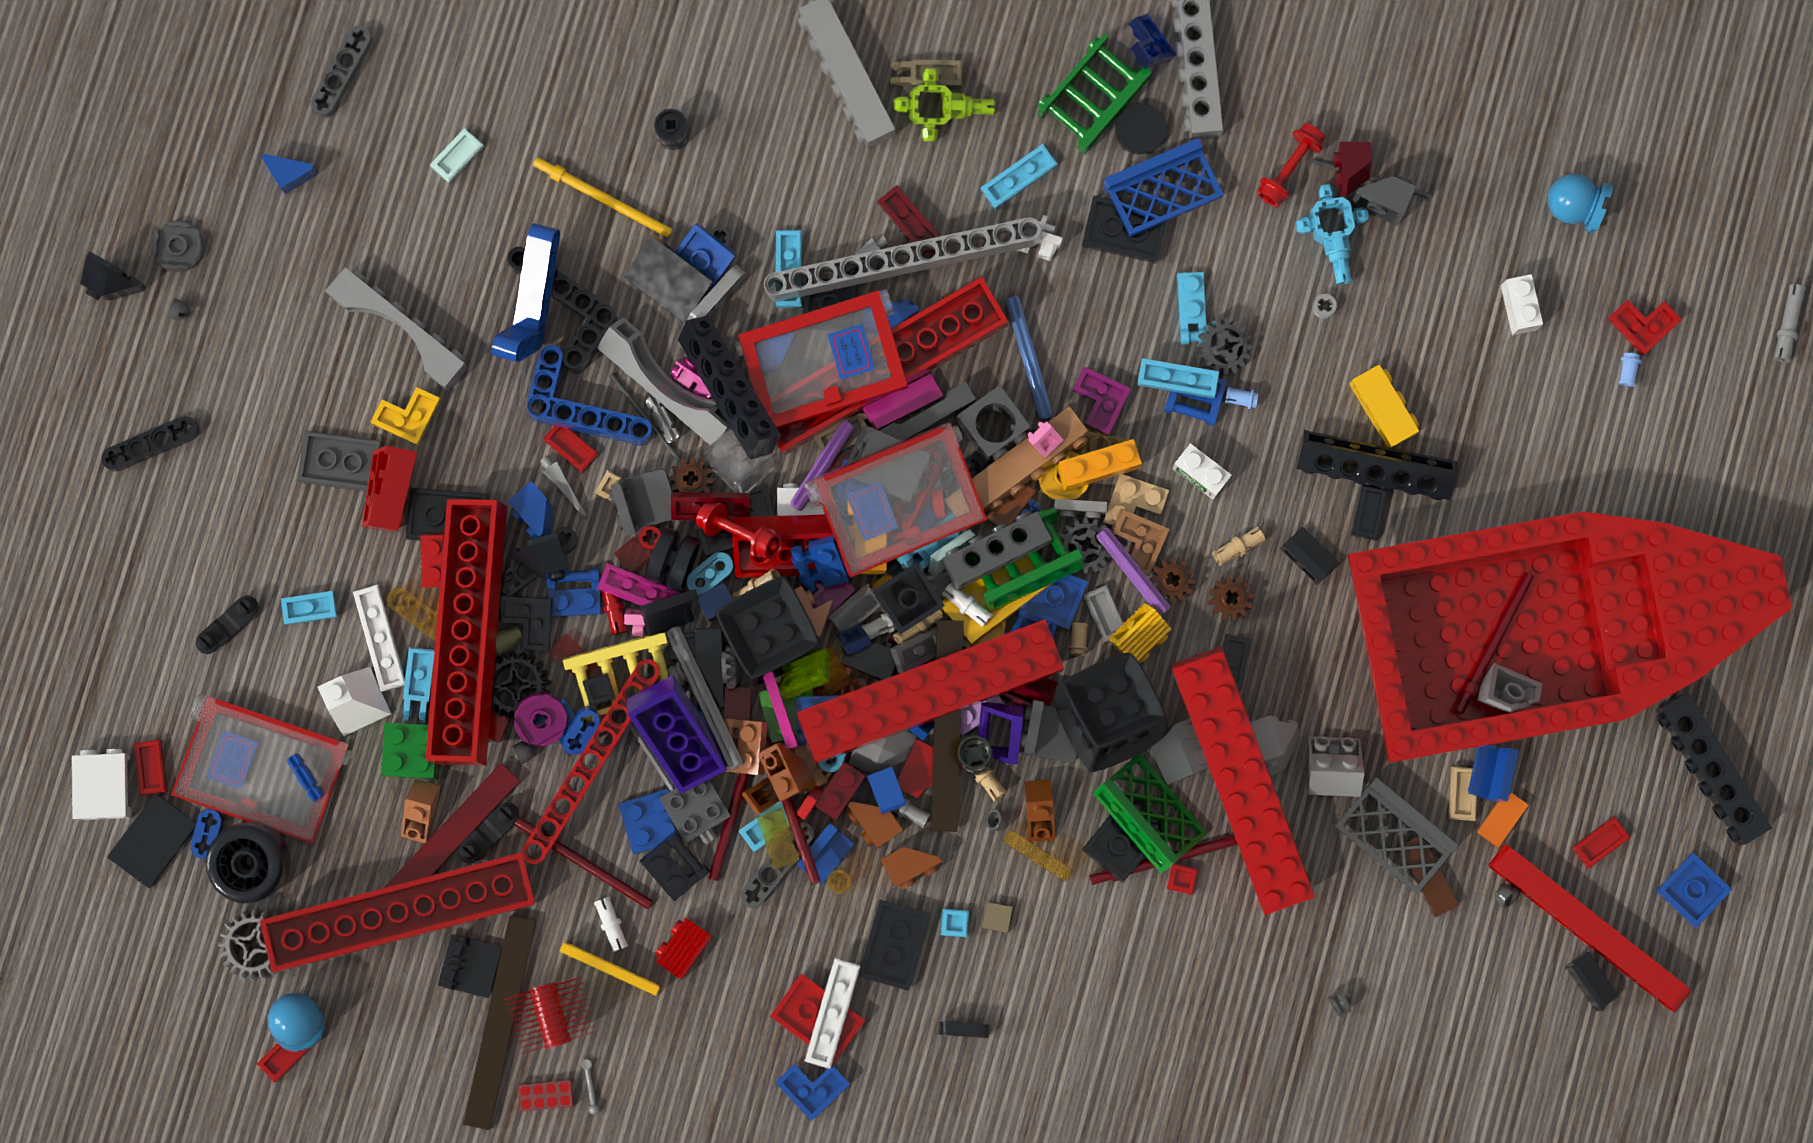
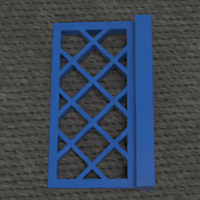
[1103,138,1224,237]

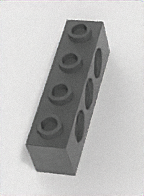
[942,512,1052,591]

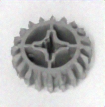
[218,909,276,981]

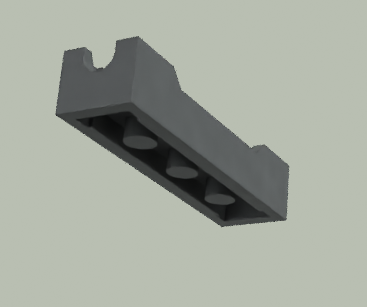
[880,381,976,441]

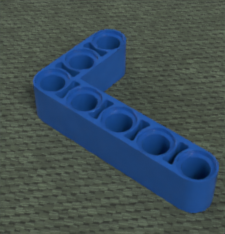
[492,223,560,362]
[527,345,653,446]

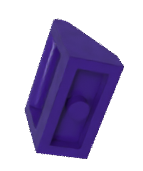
[978,702,1023,764]

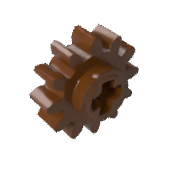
[669,457,715,492]
[1149,557,1196,605]
[1207,576,1255,623]

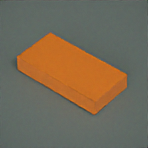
[1476,792,1528,848]

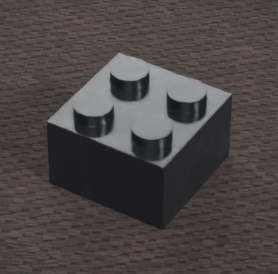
[869,558,945,635]

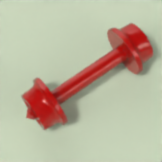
[1257,123,1326,207]
[696,502,782,559]

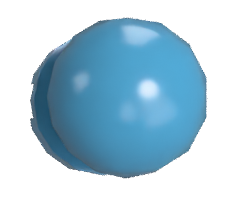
[1547,173,1613,234]
[268,993,325,1052]

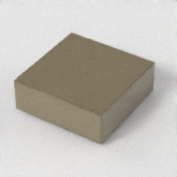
[982,902,1013,933]

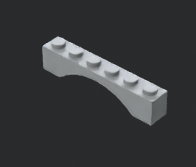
[325,268,468,391]
[597,317,731,448]

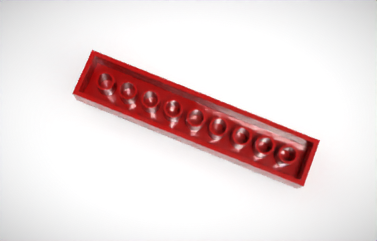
[770,277,1009,456]
[425,499,507,766]
[797,620,1065,765]
[1172,646,1315,915]
[259,853,535,973]

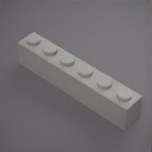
[797,0,895,149]

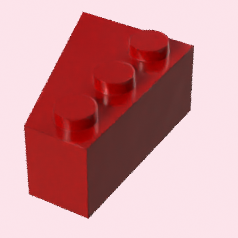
[361,446,417,533]

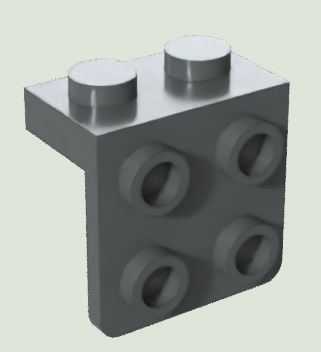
[609,468,673,536]
[1020,700,1077,763]

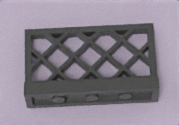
[1334,777,1459,895]

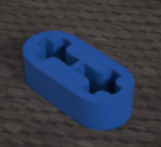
[563,706,600,755]
[191,809,224,859]

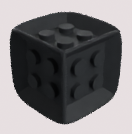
[714,575,824,687]
[1055,652,1167,772]

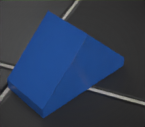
[262,153,318,194]
[867,767,906,814]

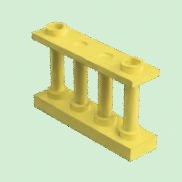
[563,631,669,723]

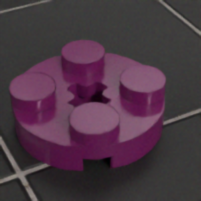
[514,692,567,746]

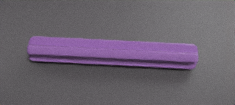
[790,420,854,511]
[1096,528,1170,616]

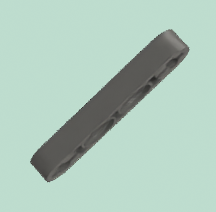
[311,26,372,118]
[741,822,814,908]

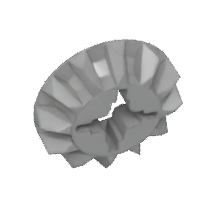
[722,647,737,689]

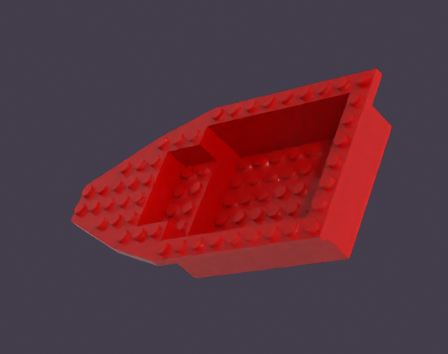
[1348,511,1792,763]

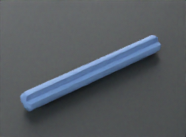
[1006,296,1053,420]

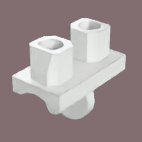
[1017,215,1062,261]

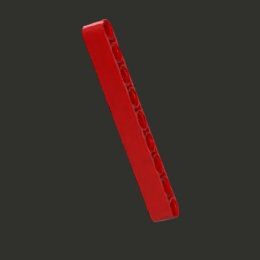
[522,659,660,864]
[1488,844,1692,1013]

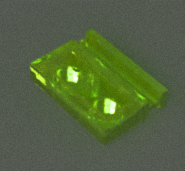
[779,648,831,700]

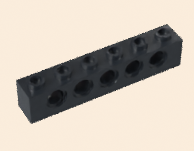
[678,316,781,460]
[1296,430,1458,500]
[1656,692,1772,845]

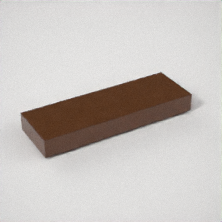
[1398,836,1459,917]

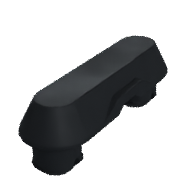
[196,595,259,654]
[458,802,519,864]

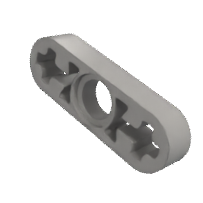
[687,264,747,320]

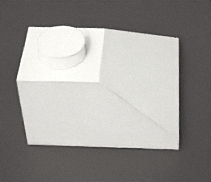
[318,667,392,737]

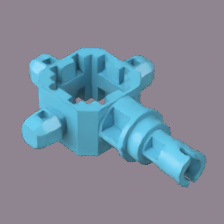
[1295,184,1369,285]

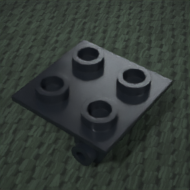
[438,934,502,998]

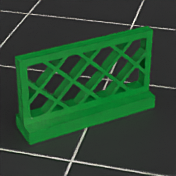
[1093,754,1208,874]

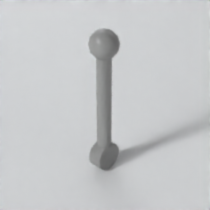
[581,1059,599,1115]

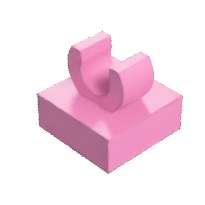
[1028,421,1064,458]
[624,608,645,637]

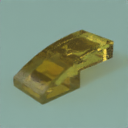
[757,809,799,870]

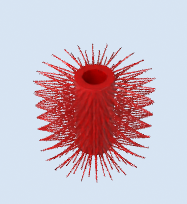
[504,977,597,1054]

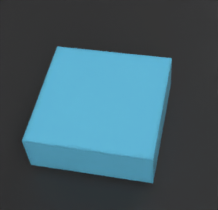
[941,909,969,937]

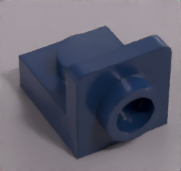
[836,624,872,656]

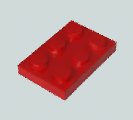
[770,973,865,1063]

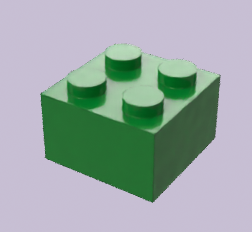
[381,723,439,780]

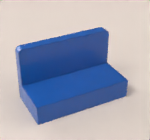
[1468,745,1519,802]
[796,823,854,884]

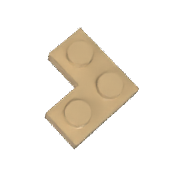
[1103,474,1169,527]

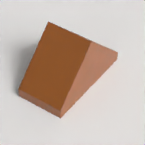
[742,777,779,816]

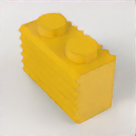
[1108,603,1172,663]

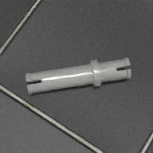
[1774,284,1806,363]

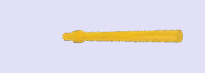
[533,157,673,238]

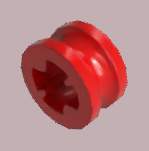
[639,526,661,551]

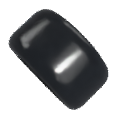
[205,822,291,903]

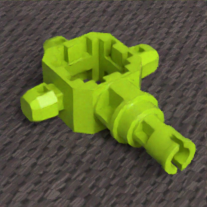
[894,68,995,142]

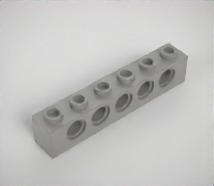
[1171,0,1223,140]

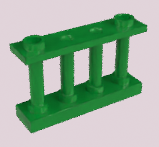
[1038,33,1152,155]
[965,507,1084,613]

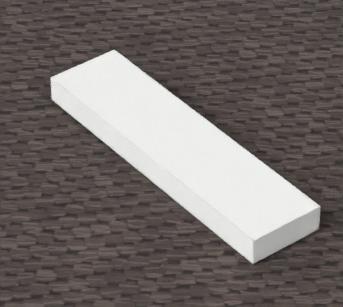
[353,585,405,692]
[805,958,860,1069]

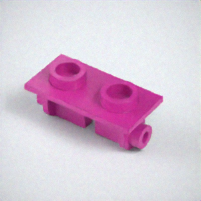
[671,358,713,400]

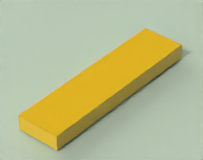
[560,942,661,996]

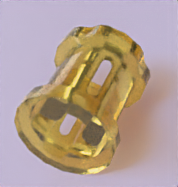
[827,870,851,894]

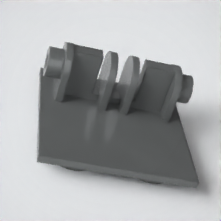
[659,780,731,843]

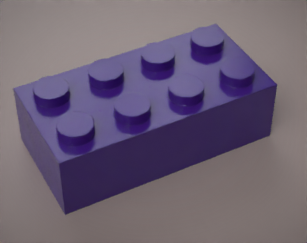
[627,675,727,794]

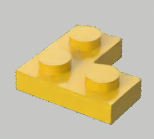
[370,387,441,446]

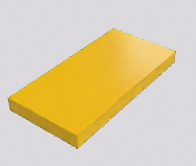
[942,542,1053,645]

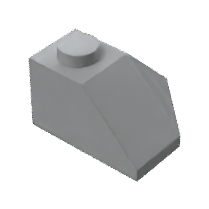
[1478,663,1542,712]
[1251,715,1300,775]
[848,731,917,774]

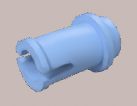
[1619,353,1641,387]
[1225,387,1259,410]

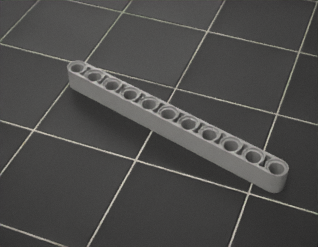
[764,217,1042,301]

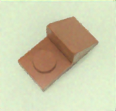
[794,586,833,639]

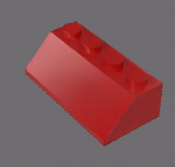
[732,514,833,578]

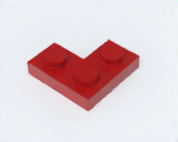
[1607,300,1682,356]

